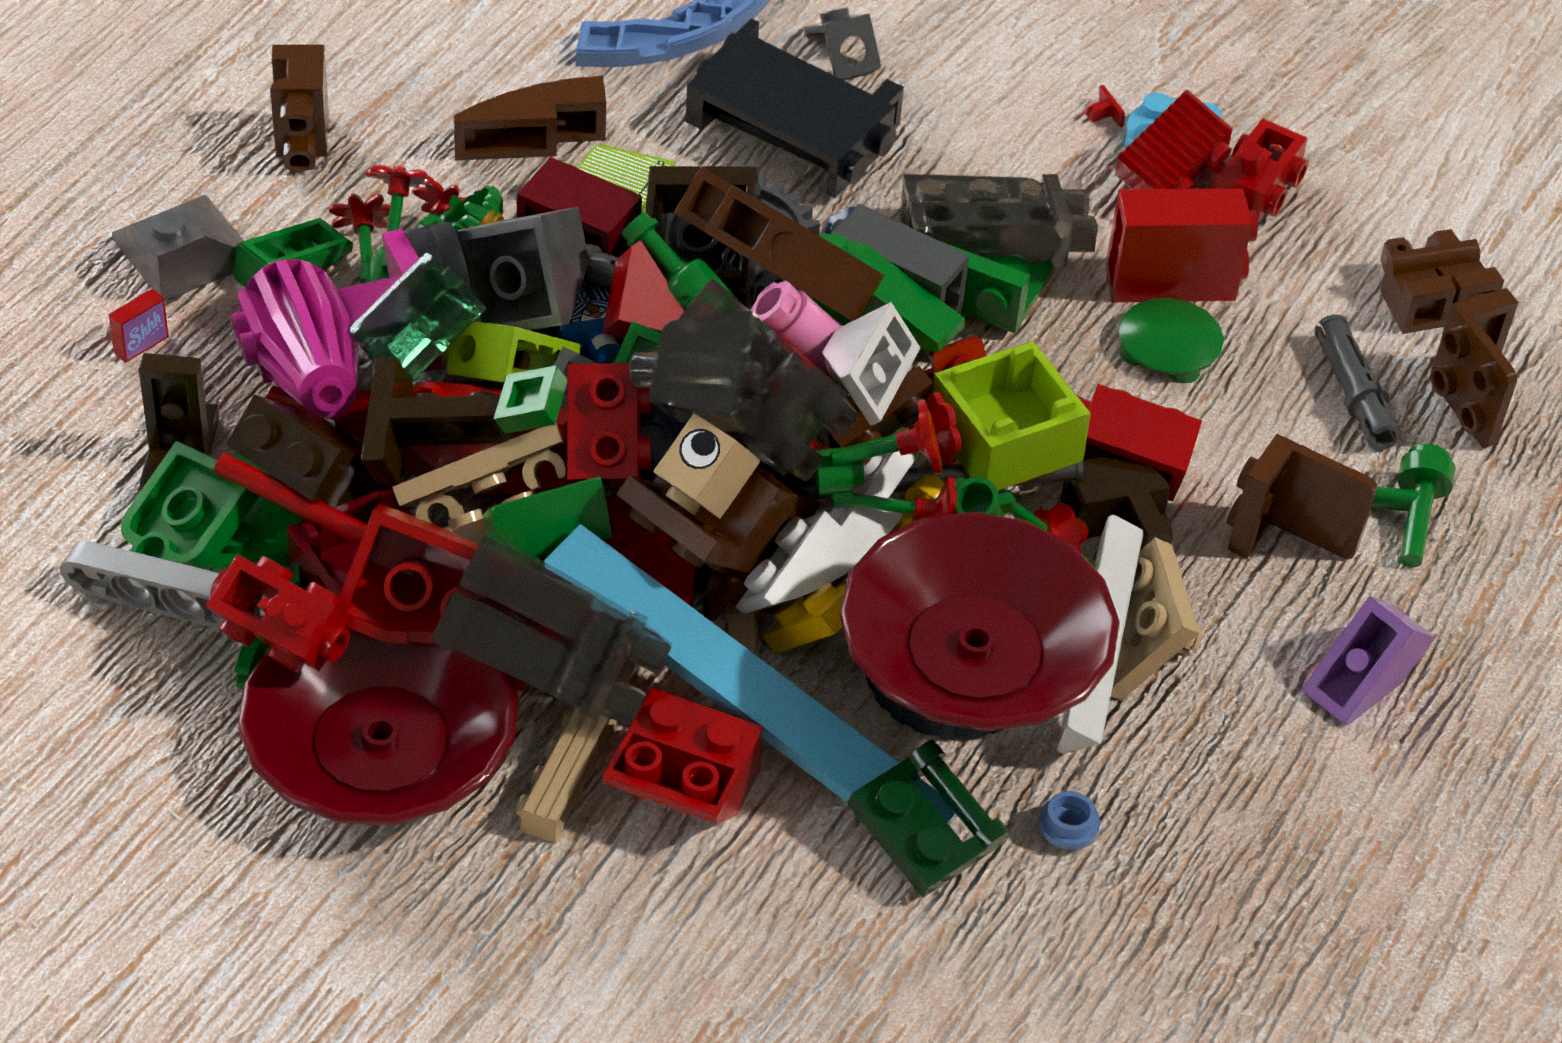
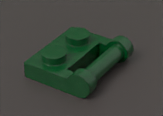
[847,739,1011,898]

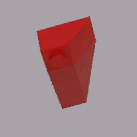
[338,504,599,653]

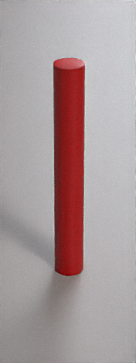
[214,452,367,546]

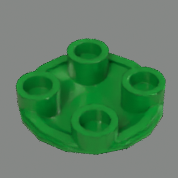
[1118,298,1224,383]

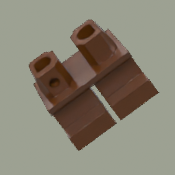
[270,44,329,170]
[1380,229,1504,334]

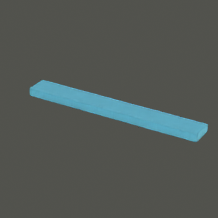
[541,524,956,824]

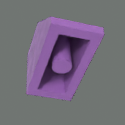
[1301,596,1436,725]

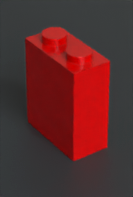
[1105,188,1258,302]

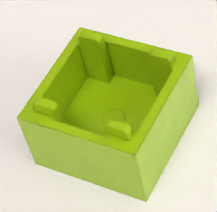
[933,341,1091,491]

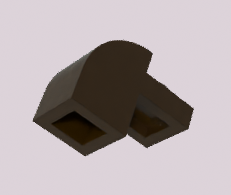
[1060,456,1172,550]

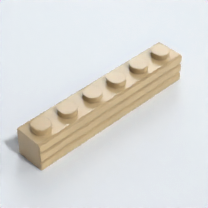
[516,651,641,844]

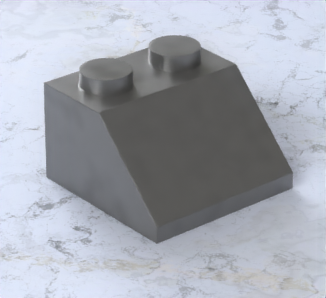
[456,207,589,330]

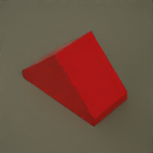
[602,241,701,344]

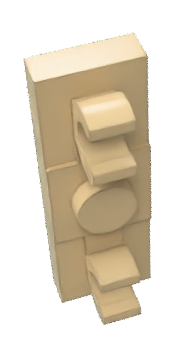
[392,423,567,525]

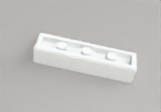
[1056,515,1143,754]

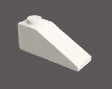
[822,302,920,426]

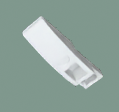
[736,451,916,614]

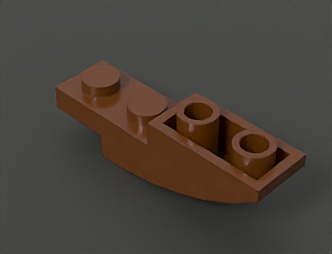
[674,166,885,321]

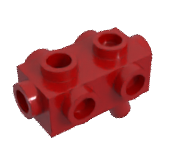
[1209,118,1309,223]
[205,554,350,673]

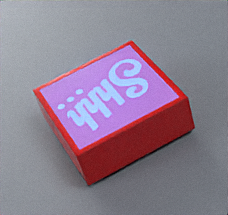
[108,289,169,363]

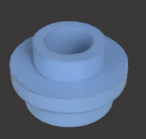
[1039,791,1100,850]

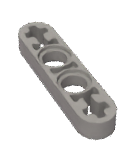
[59,540,265,629]

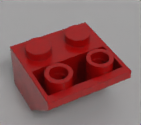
[603,688,764,824]

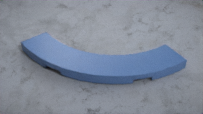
[576,0,770,67]

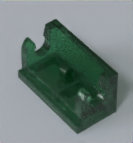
[347,253,486,382]

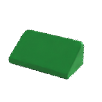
[483,476,612,564]

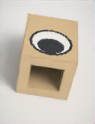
[653,413,761,519]

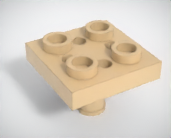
[1111,538,1202,701]

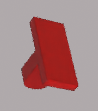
[1085,85,1125,128]

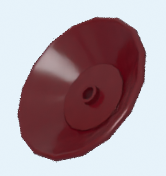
[839,512,1120,731]
[237,628,519,826]

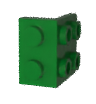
[940,229,1054,333]

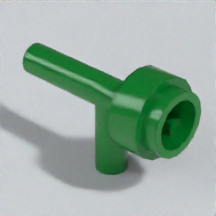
[1372,444,1456,567]

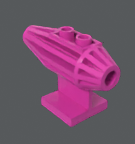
[231,229,442,418]

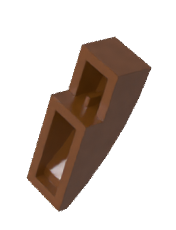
[453,76,606,161]

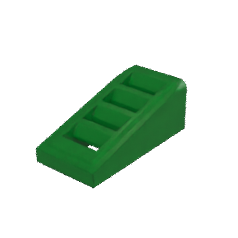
[233,218,353,287]

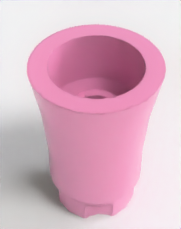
[749,280,846,397]

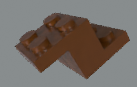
[616,444,821,574]

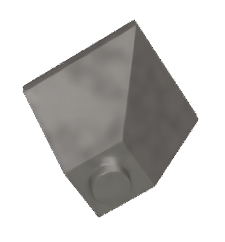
[112,194,244,302]

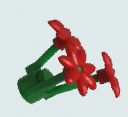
[329,164,466,284]

